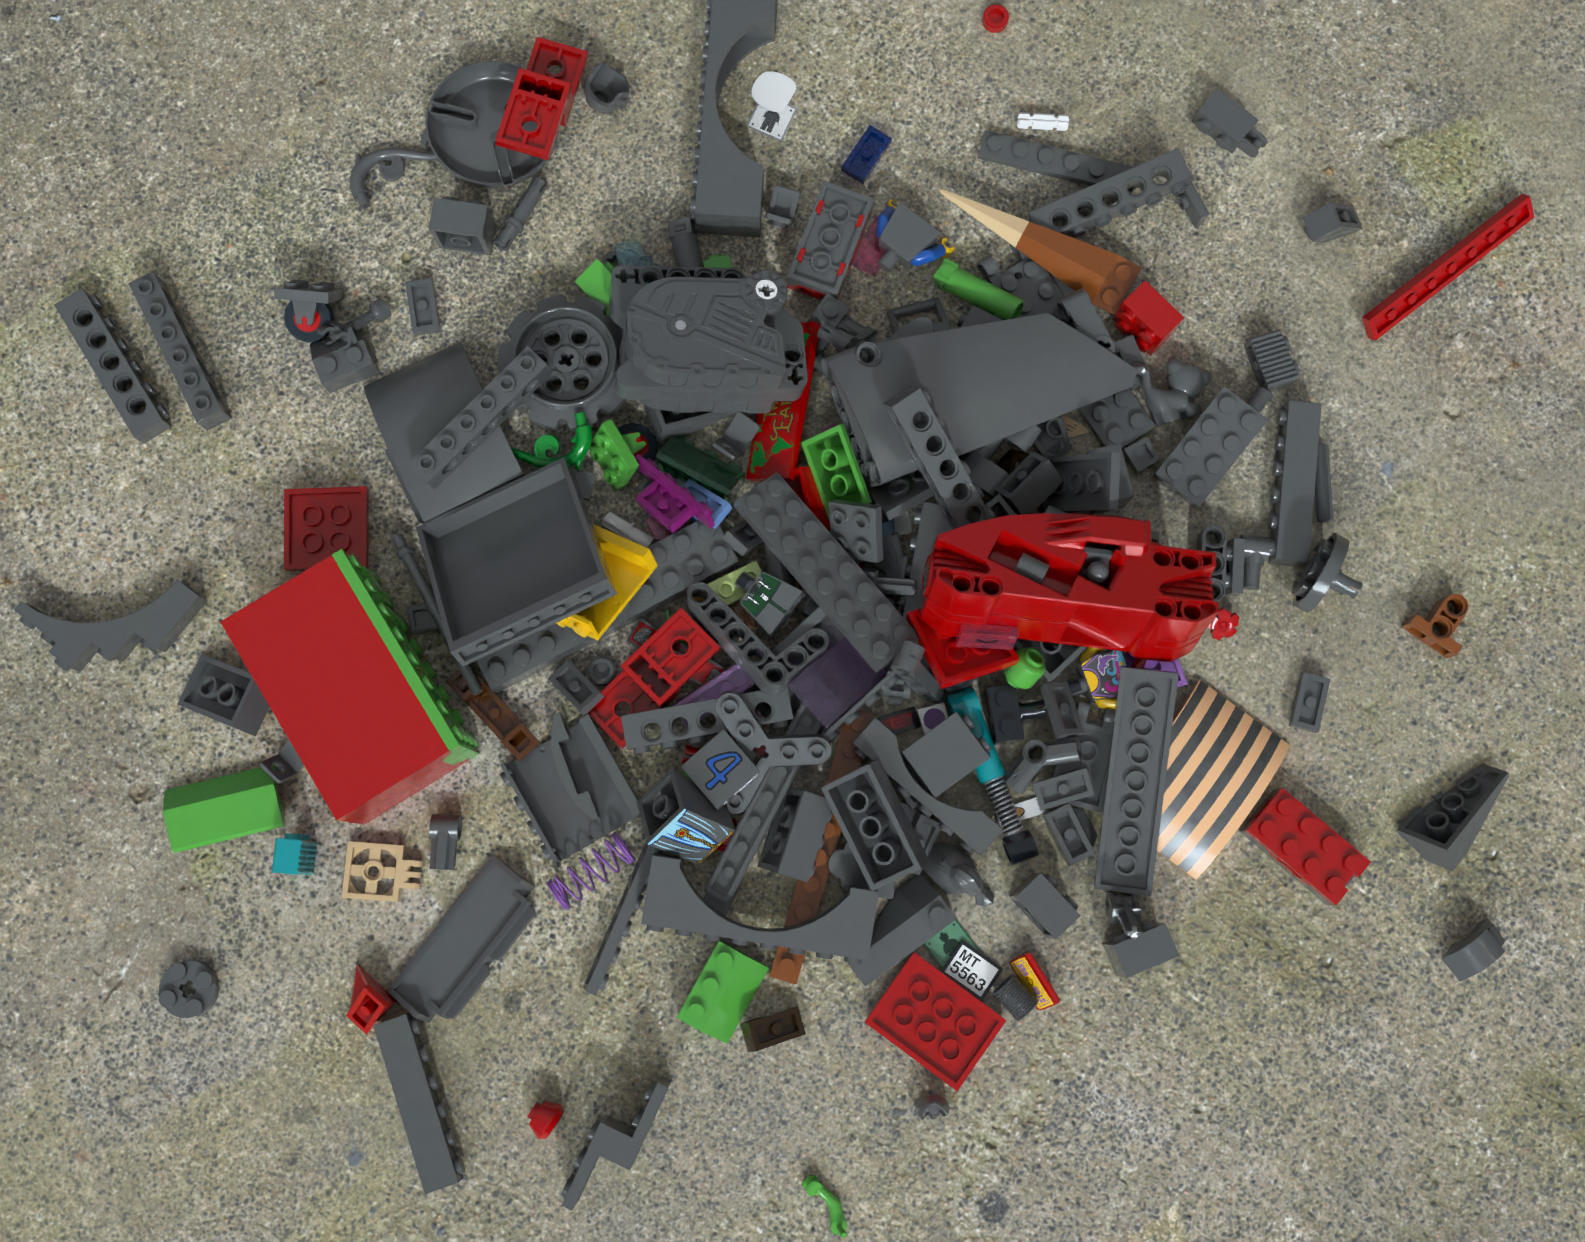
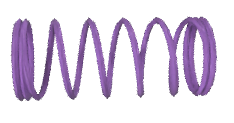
[546,832,635,910]

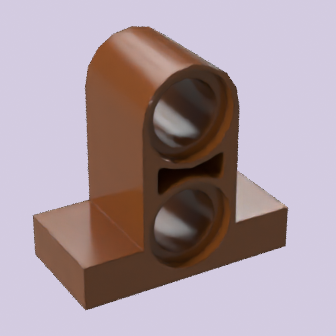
[1401,594,1468,659]

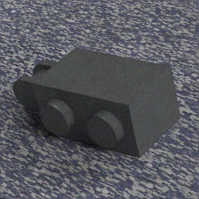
[1192,88,1268,158]

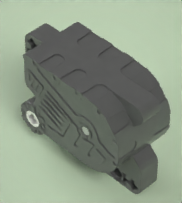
[609,265,808,413]

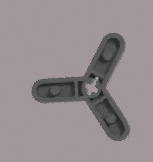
[716,690,831,814]

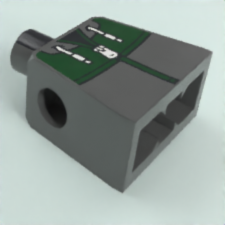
[735,571,805,636]

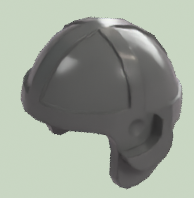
[584,63,629,114]

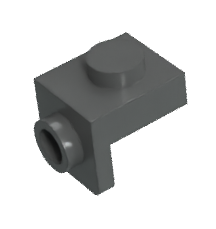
[765,185,801,228]

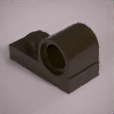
[740,1006,806,1052]

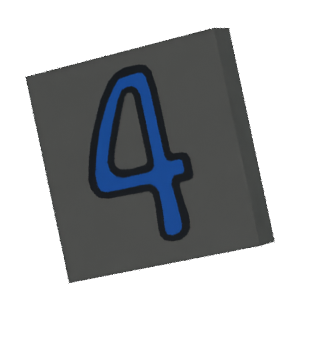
[681,729,761,810]

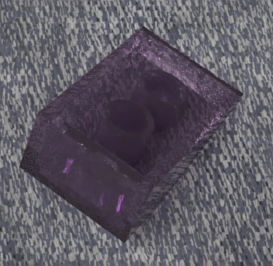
[787,637,887,730]

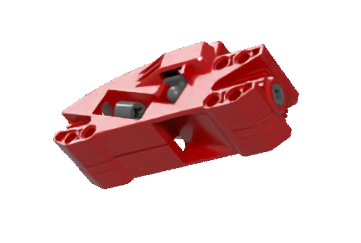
[920,505,1219,662]

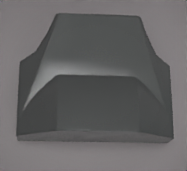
[1043,803,1098,866]

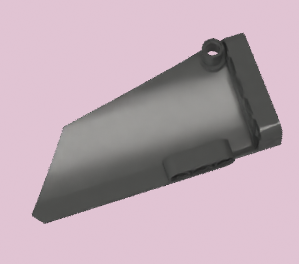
[821,313,1137,487]

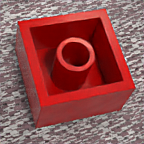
[1113,280,1185,356]

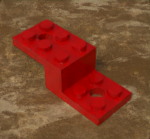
[495,37,588,161]
[588,608,721,749]

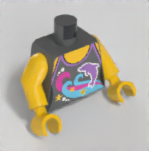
[1066,647,1128,710]

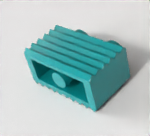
[271,833,318,875]

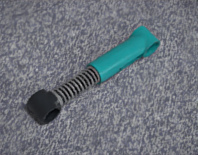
[946,686,1039,866]

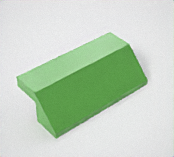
[163,764,285,853]

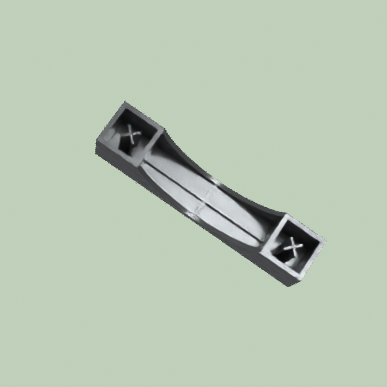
[690,0,778,238]

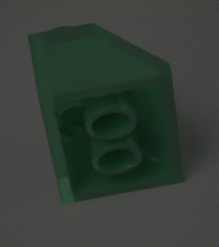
[656,435,746,505]

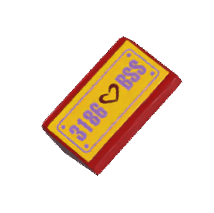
[1009,951,1060,1010]

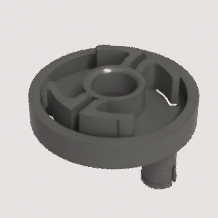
[1292,533,1363,613]

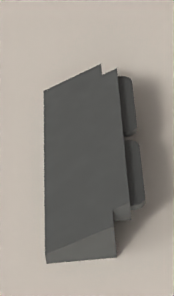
[387,855,536,1023]

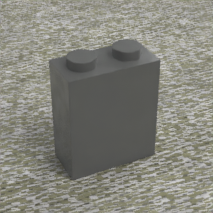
[902,712,992,798]

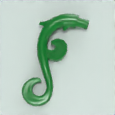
[511,412,592,471]

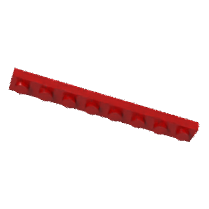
[1362,193,1534,341]

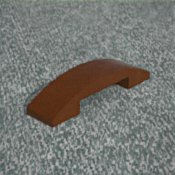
[445,669,541,762]

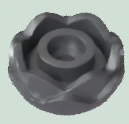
[915,1095,951,1120]

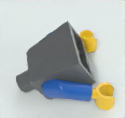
[876,199,955,272]

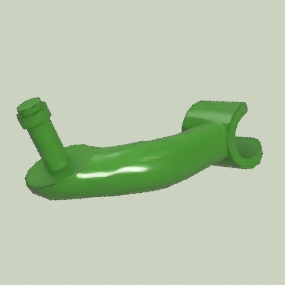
[802,1174,847,1238]

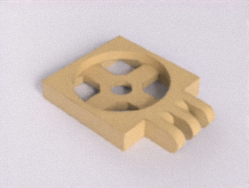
[341,841,423,902]

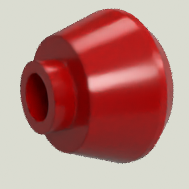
[527,1101,564,1139]

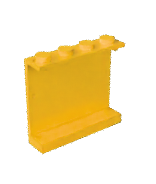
[556,524,658,641]

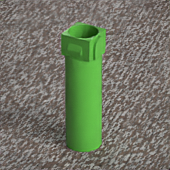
[933,258,1025,320]

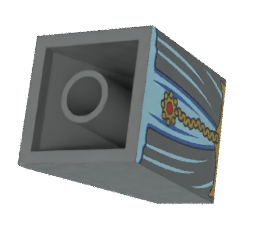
[637,767,735,865]

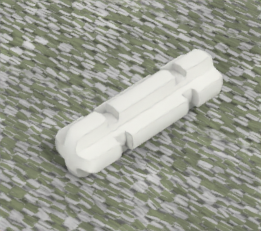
[1017,112,1069,131]

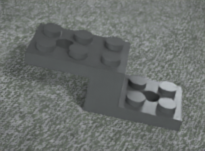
[561,1076,672,1211]

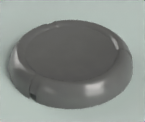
[425,61,559,188]

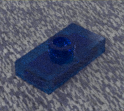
[841,125,892,184]

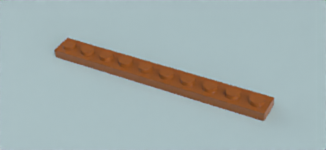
[769,710,875,984]

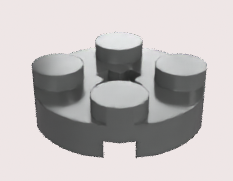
[159,960,219,1018]

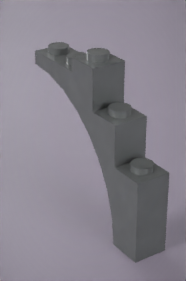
[14,580,208,672]

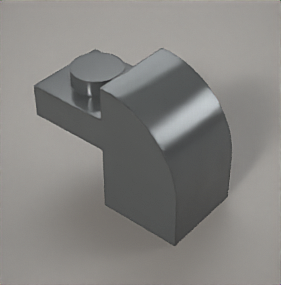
[1441,919,1505,981]

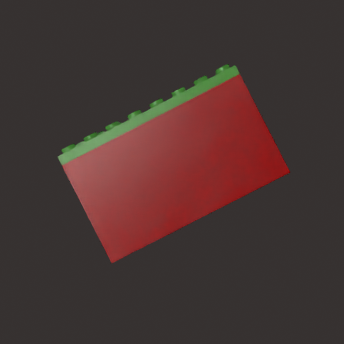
[220,549,479,825]

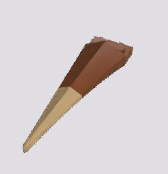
[940,189,1142,316]

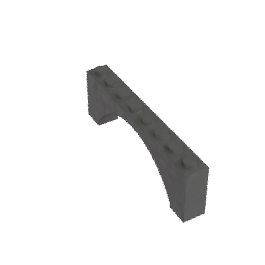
[641,853,879,964]

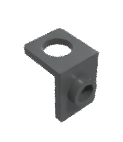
[712,412,760,460]
[260,739,304,784]

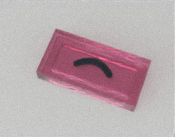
[956,624,1019,650]

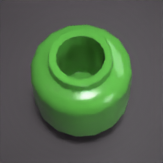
[1004,647,1045,689]

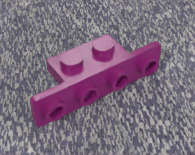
[635,454,715,533]

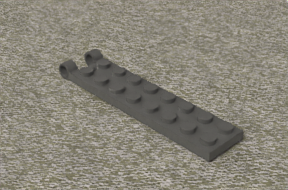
[977,244,1156,449]

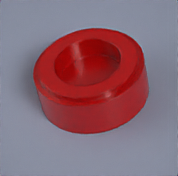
[982,4,1009,33]

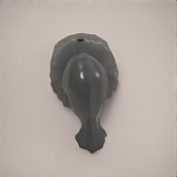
[923,843,994,907]

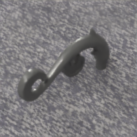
[350,131,438,209]

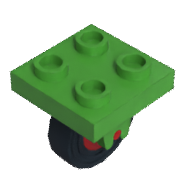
[589,419,658,492]

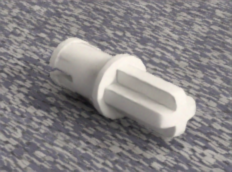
[602,512,655,547]

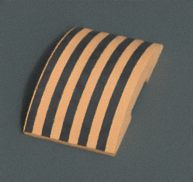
[1157,680,1290,879]

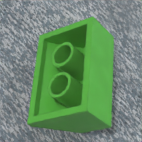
[801,424,872,520]
[677,940,769,1044]

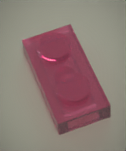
[852,217,885,277]

